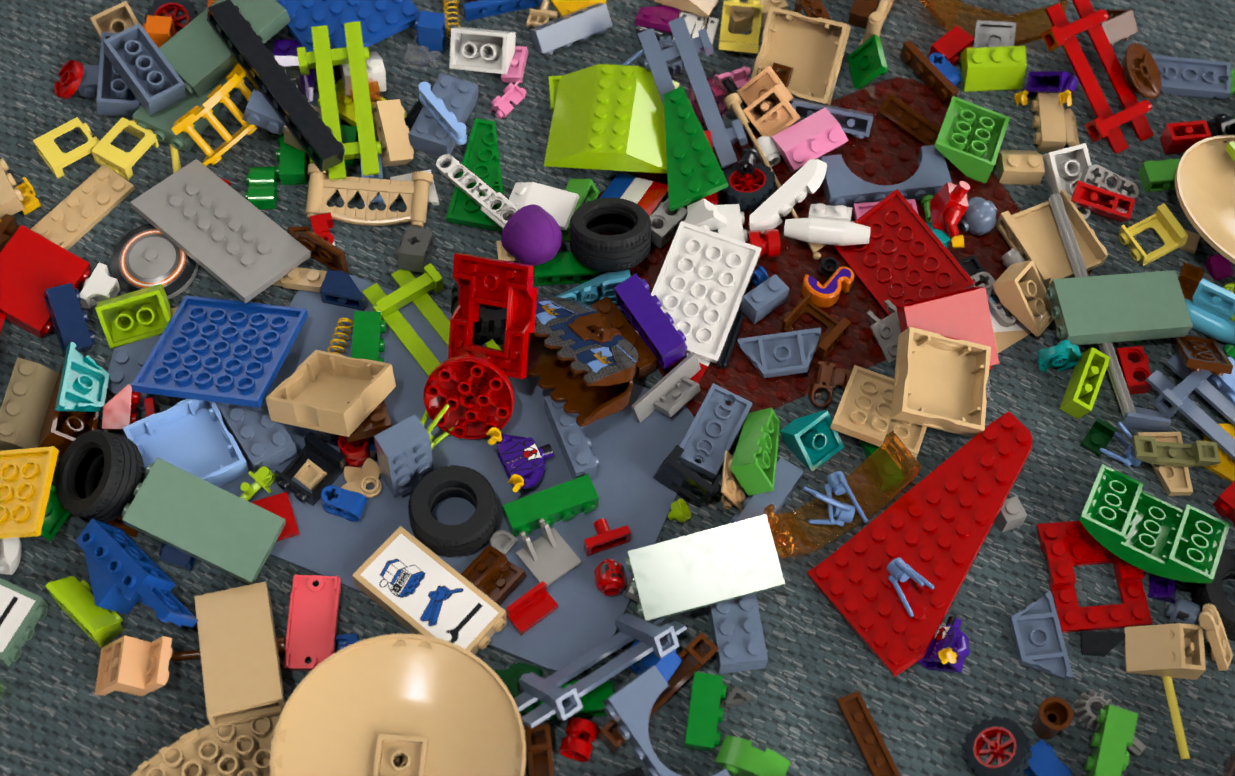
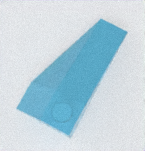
[555,269,631,306]

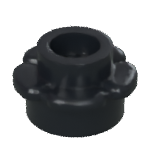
[819,257,839,277]

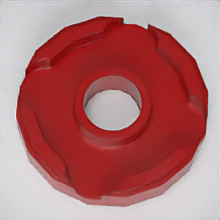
[54,60,84,100]

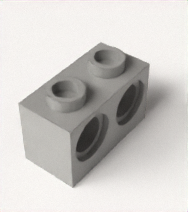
[649,198,688,248]

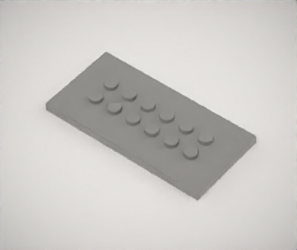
[130,159,311,304]

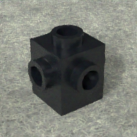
[1206,113,1235,143]

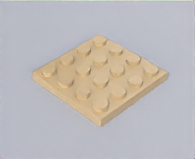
[830,365,927,460]

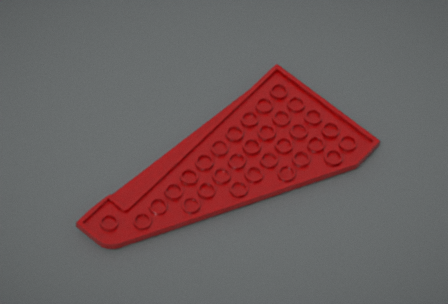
[807,411,1033,677]

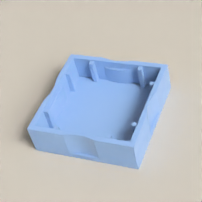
[123,399,249,487]

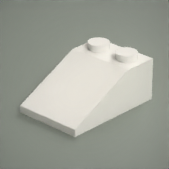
[339,51,386,95]
[1043,143,1095,209]
[505,182,580,230]

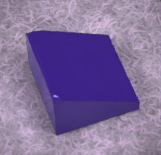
[1148,576,1177,603]

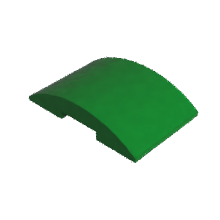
[1079,464,1230,583]

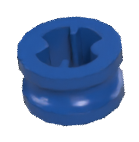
[751,266,769,287]

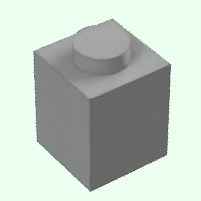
[995,496,1028,533]

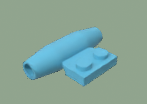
[1184,278,1235,346]

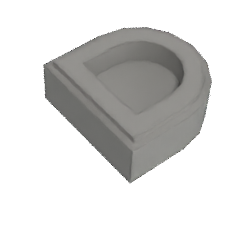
[490,530,518,555]

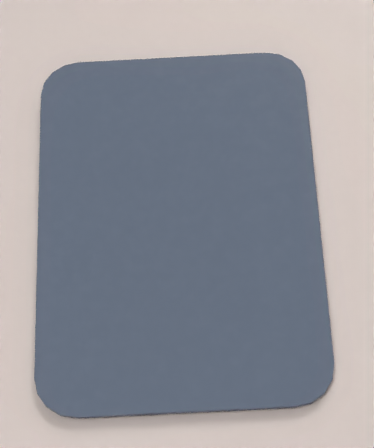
[220,275,695,672]

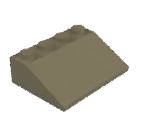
[0,357,61,466]

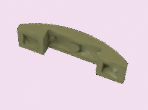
[1132,435,1221,467]

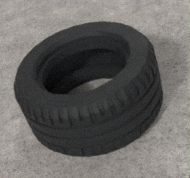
[569,198,651,272]
[56,429,144,523]

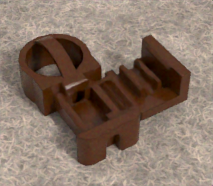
[808,361,851,407]

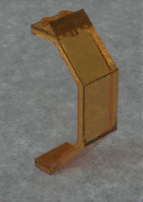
[919,0,1068,46]
[763,431,921,559]

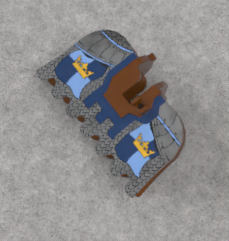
[500,297,638,427]

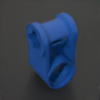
[929,53,962,86]
[321,485,368,522]

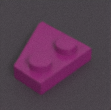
[635,6,681,33]

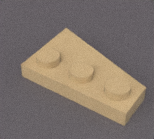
[1136,432,1193,496]

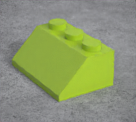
[960,46,1027,92]
[95,283,172,349]
[45,576,124,648]

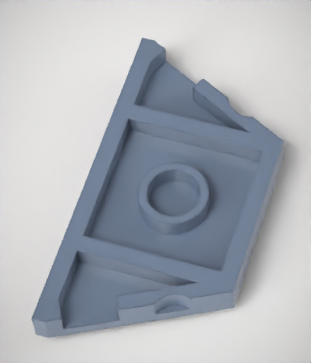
[737,327,821,378]
[107,335,161,412]
[1009,592,1073,680]

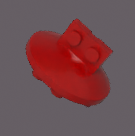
[423,356,515,439]

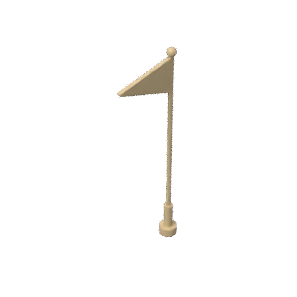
[724,93,854,260]

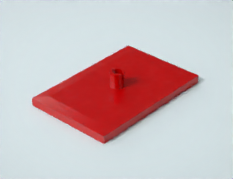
[833,189,975,315]

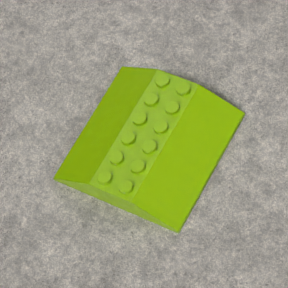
[544,64,679,174]

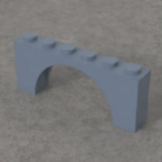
[820,145,952,207]
[602,665,730,776]

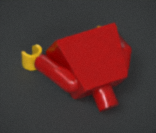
[930,181,970,248]

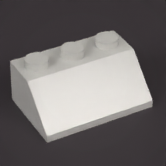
[449,27,516,74]

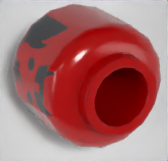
[594,559,626,596]

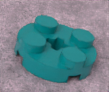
[1037,340,1082,373]

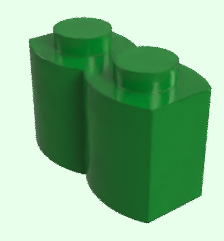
[245,166,278,210]

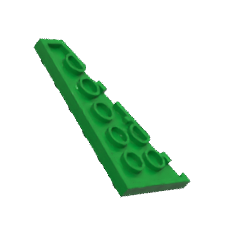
[663,86,729,212]
[446,118,504,232]

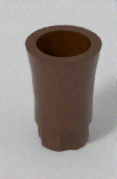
[1032,697,1073,740]

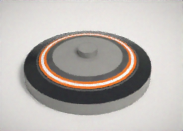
[111,223,199,299]

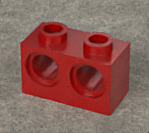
[1115,346,1153,395]

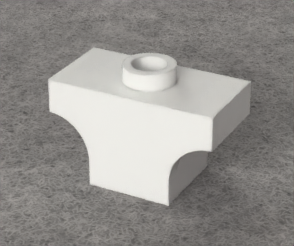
[683,199,727,231]
[80,263,121,309]

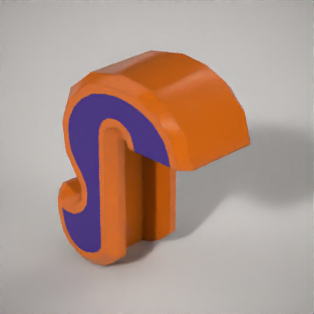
[801,266,854,307]

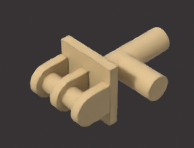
[526,0,558,28]

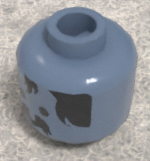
[1165,598,1202,625]

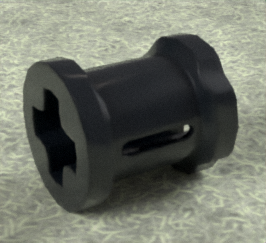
[736,148,759,175]

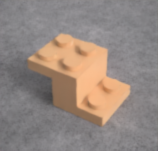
[737,66,801,137]
[95,635,172,696]

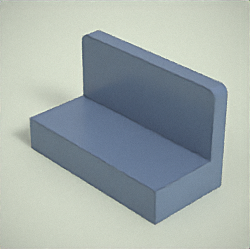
[1120,407,1171,432]

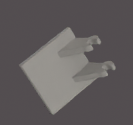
[866,299,901,363]
[516,518,581,587]

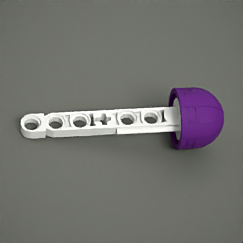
[436,154,562,266]

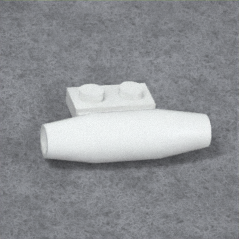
[784,203,871,246]

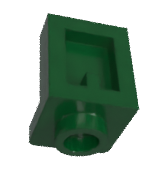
[1080,418,1117,457]

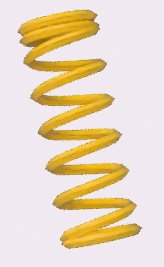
[443,0,460,39]
[327,318,354,354]

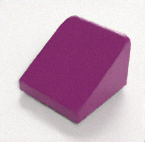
[1204,254,1234,281]

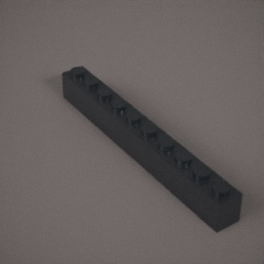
[207,0,345,172]

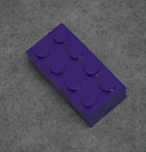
[614,274,687,371]

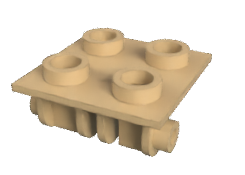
[721,451,746,511]

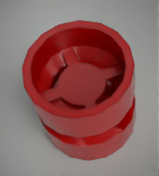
[746,229,780,258]
[338,435,370,468]
[559,717,599,762]

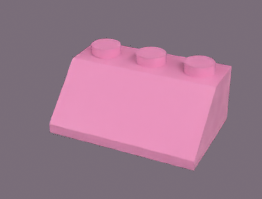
[771,107,848,173]

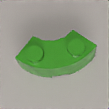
[715,735,790,776]

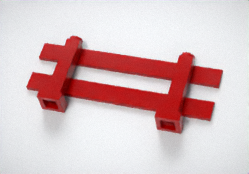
[1041,0,1154,154]

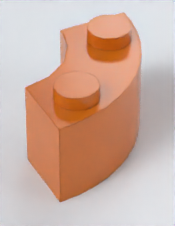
[142,15,175,48]

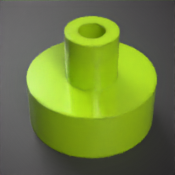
[668,498,691,523]

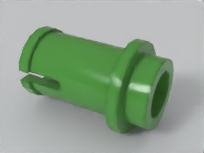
[921,195,934,223]

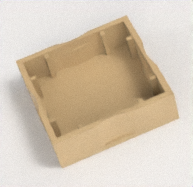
[751,6,851,105]
[891,327,991,437]
[266,350,396,437]

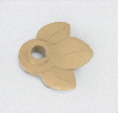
[341,458,382,498]

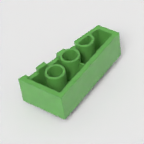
[730,408,781,496]
[1084,705,1138,776]

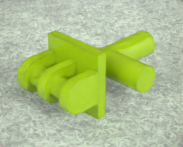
[239,466,276,501]

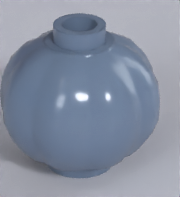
[958,197,997,236]

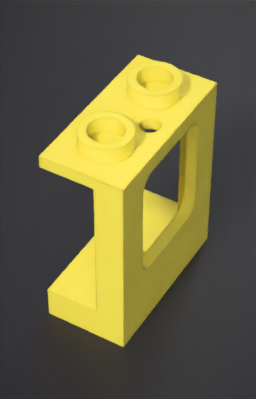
[718,0,764,54]
[33,117,99,179]
[91,117,159,180]
[1118,203,1188,266]

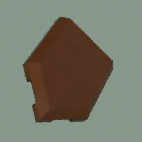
[291,231,348,273]

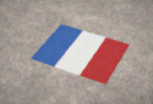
[599,173,668,216]

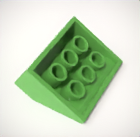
[934,96,1010,184]

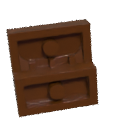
[461,545,526,605]

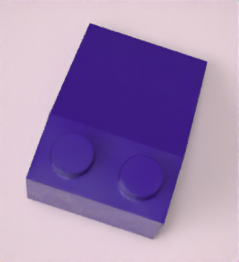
[273,40,316,102]

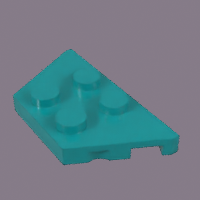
[55,342,110,412]

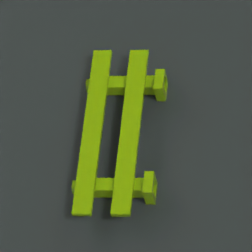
[297,21,382,181]
[362,263,501,377]

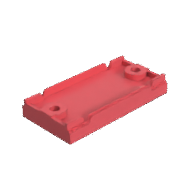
[284,574,341,671]

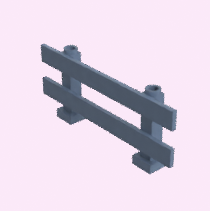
[638,16,748,168]
[1145,353,1235,461]
[513,613,687,728]

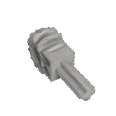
[1073,690,1146,756]

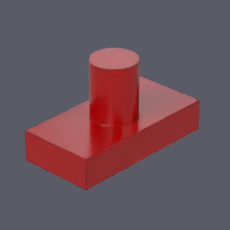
[584,518,631,557]

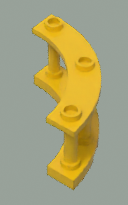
[171,63,260,166]

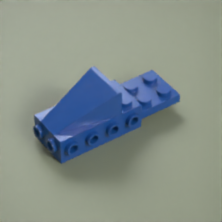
[75,519,198,628]

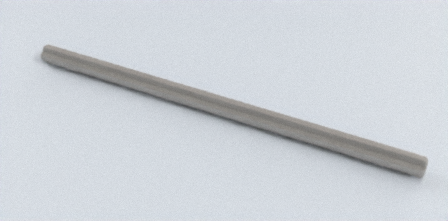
[1049,193,1136,416]

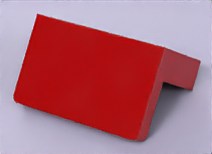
[506,581,558,635]

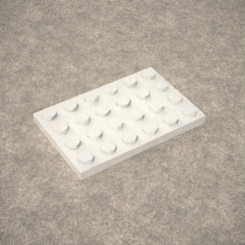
[636,221,762,364]

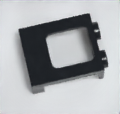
[274,433,348,506]
[653,445,722,508]

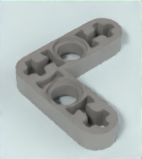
[1073,164,1139,219]
[971,272,1017,327]

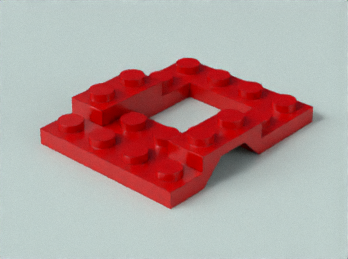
[448,253,537,379]
[1036,521,1153,633]

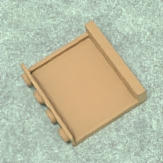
[995,189,1109,288]

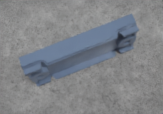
[1152,55,1231,99]
[678,383,753,479]

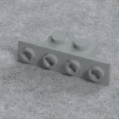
[631,352,701,423]

